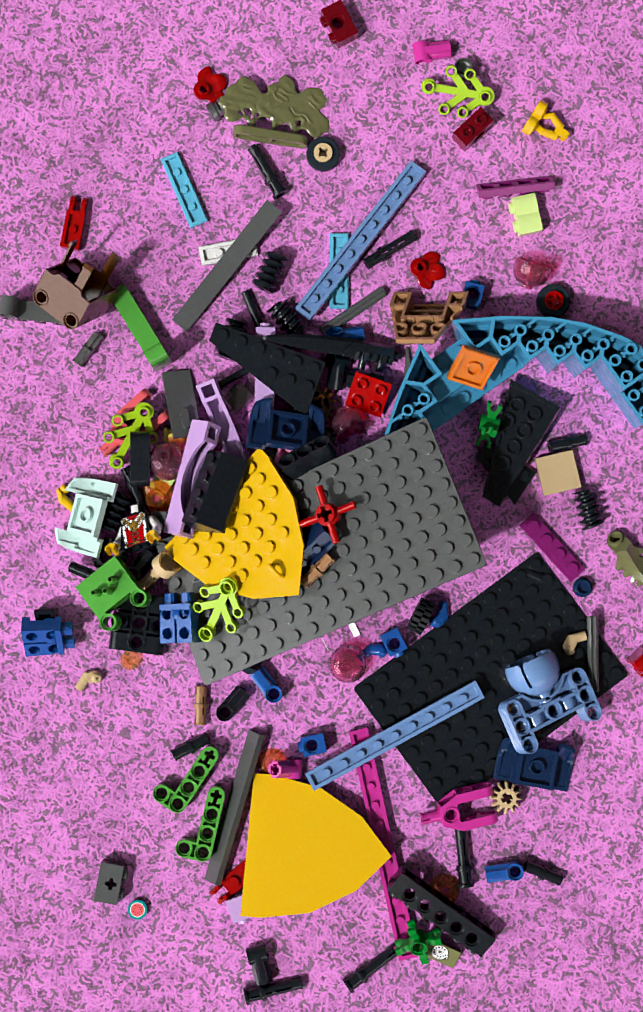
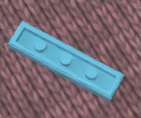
[160,152,208,229]
[329,233,349,309]

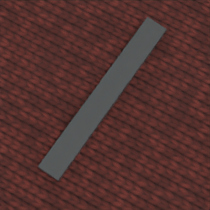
[172,200,282,332]
[204,730,265,886]

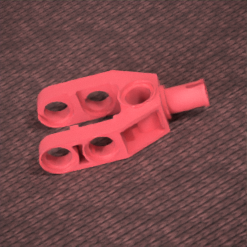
[99,388,169,457]

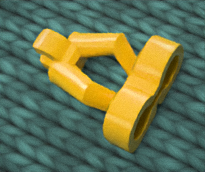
[521,99,570,141]

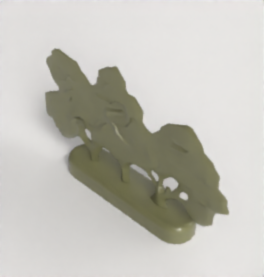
[218,74,329,149]

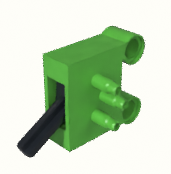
[68,556,152,631]

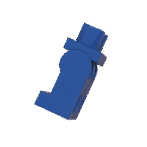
[159,592,202,644]
[21,616,75,657]

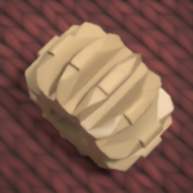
[489,781,523,814]

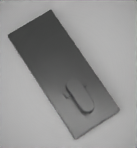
[161,369,199,439]

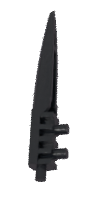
[263,334,402,372]

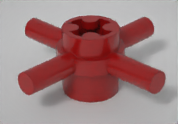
[299,485,357,544]

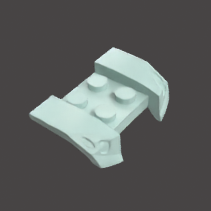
[55,477,118,559]

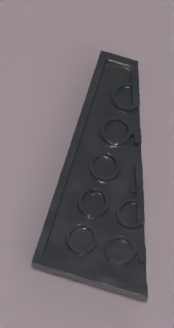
[209,323,326,415]
[482,379,561,507]

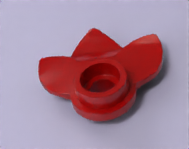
[193,66,228,103]
[410,252,446,290]

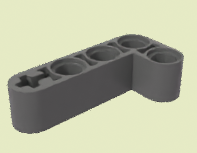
[0,295,64,326]

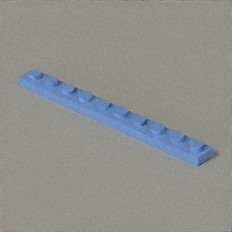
[295,161,426,321]
[305,680,485,791]

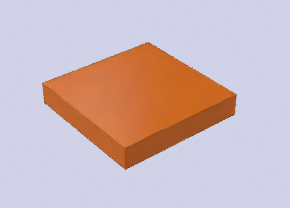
[446,344,500,390]

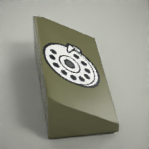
[427,942,461,968]

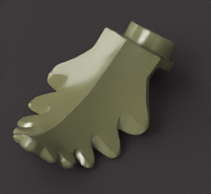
[607,531,643,587]

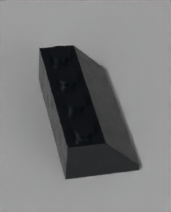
[182,451,250,533]

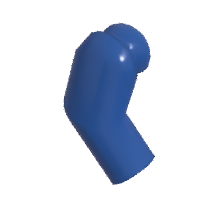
[429,602,449,628]
[358,643,387,661]

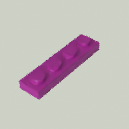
[476,176,555,199]
[519,513,585,582]

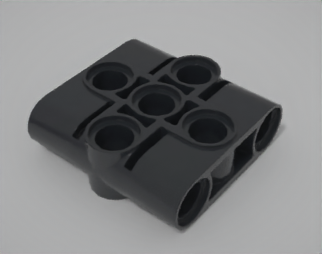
[108,594,165,655]

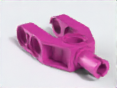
[420,782,498,831]

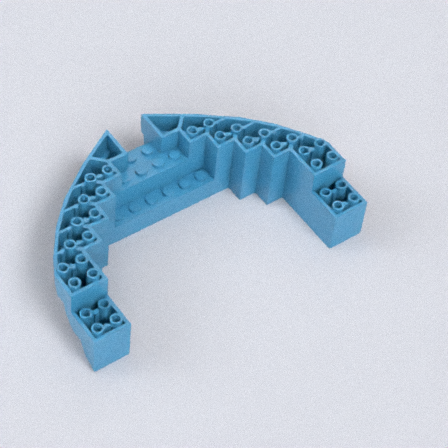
[385,316,643,436]

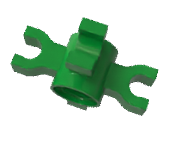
[476,400,502,448]
[394,919,442,965]

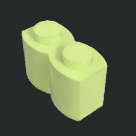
[508,193,543,237]

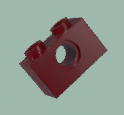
[319,0,358,48]
[452,107,494,152]

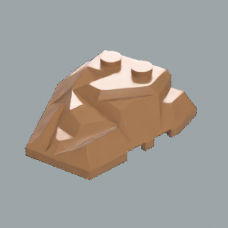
[390,291,469,345]

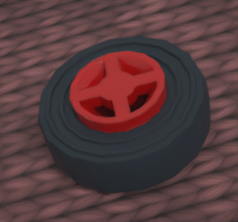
[536,284,571,318]

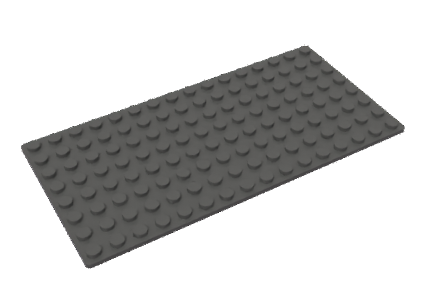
[153,418,487,685]

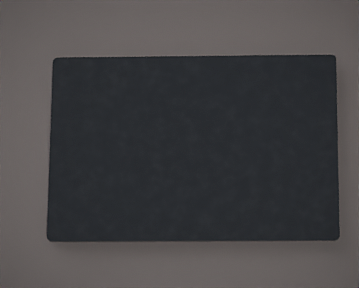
[354,553,627,802]

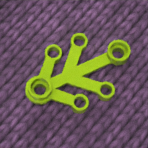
[421,64,495,118]
[103,402,158,469]
[193,577,246,642]

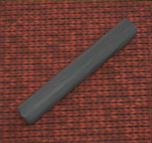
[320,286,387,336]
[587,616,599,692]

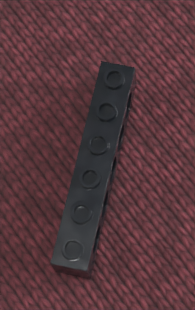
[388,866,496,957]

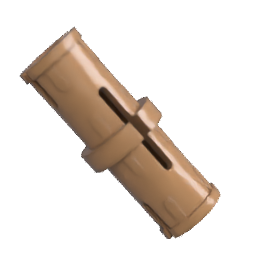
[300,552,336,589]
[193,686,208,725]

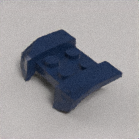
[246,397,325,450]
[493,737,575,792]

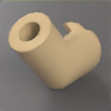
[563,631,587,655]
[75,670,102,692]

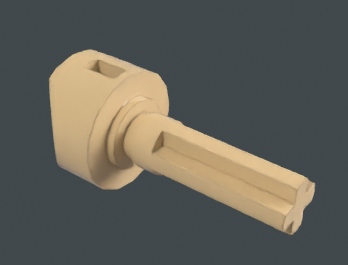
[139,549,181,594]

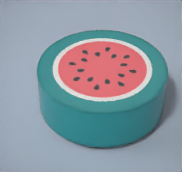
[128,899,148,920]

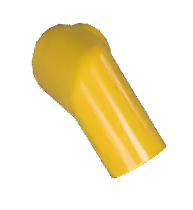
[56,484,74,512]

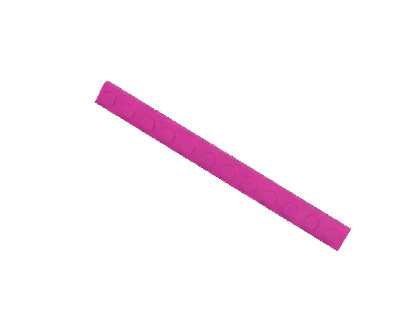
[349,727,418,961]

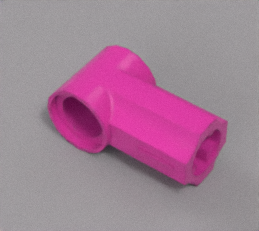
[412,40,451,65]
[268,757,303,779]

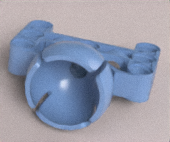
[498,649,602,754]

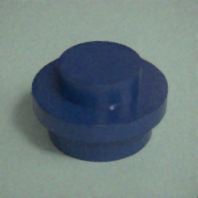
[573,578,592,597]

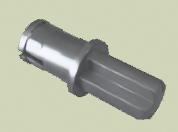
[72,331,103,367]

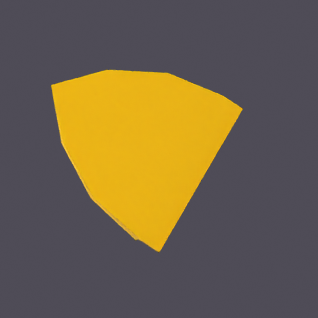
[165,449,305,599]
[240,773,392,918]

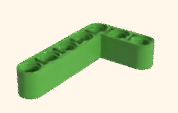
[113,283,172,372]

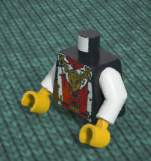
[105,504,163,556]

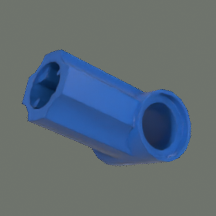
[326,326,365,341]
[250,666,283,703]
[484,860,524,883]

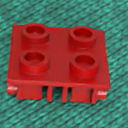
[345,371,392,418]

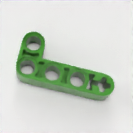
[153,745,219,813]
[175,785,226,862]

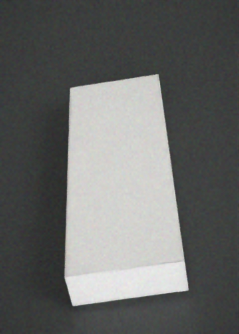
[199,240,258,266]

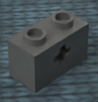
[94,859,128,905]

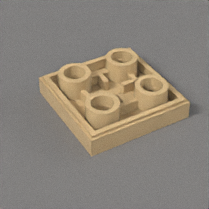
[535,450,581,496]

